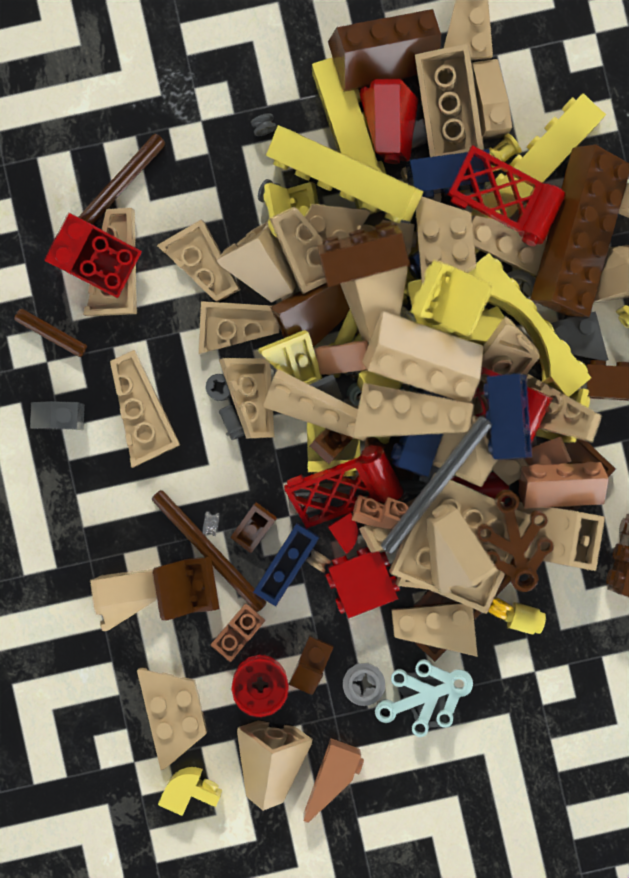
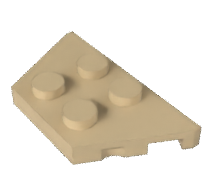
[416,197,476,285]
[304,204,371,240]
[478,317,540,392]
[137,668,207,770]

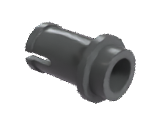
[219,405,245,440]

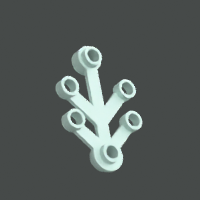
[375,659,473,737]

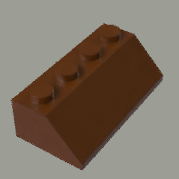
[328,9,441,92]

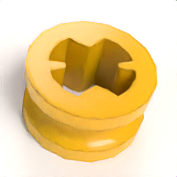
[488,597,513,620]

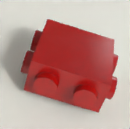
[325,546,400,619]

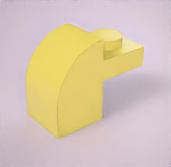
[158,767,222,816]

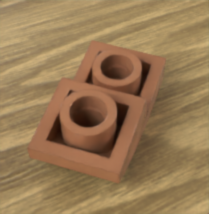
[315,341,368,375]
[518,437,571,482]
[352,495,410,529]
[210,603,266,662]

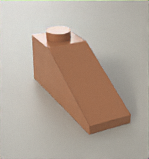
[303,738,364,823]

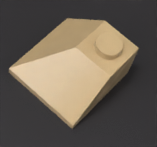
[432,415,498,487]

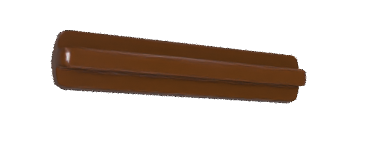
[14,309,87,357]

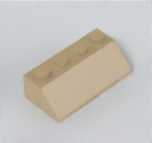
[415,43,484,157]
[362,311,483,403]

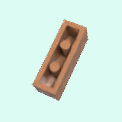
[518,462,609,508]

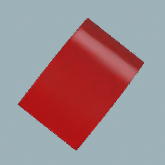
[328,513,358,554]

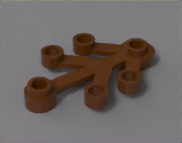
[476,490,554,592]

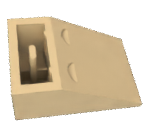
[517,502,605,571]

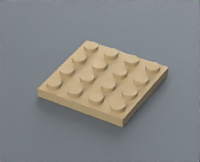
[389,472,530,614]

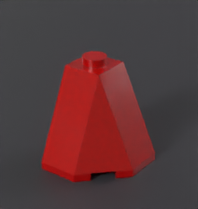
[360,79,418,164]

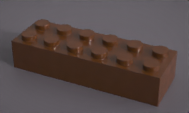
[530,144,629,317]

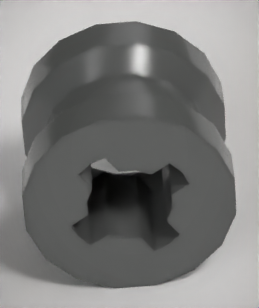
[205,374,231,401]

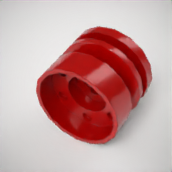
[231,655,289,717]

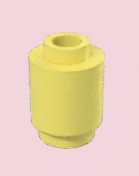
[504,602,546,635]

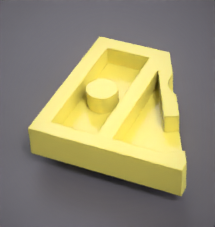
[258,330,322,384]

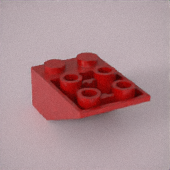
[44,212,142,298]

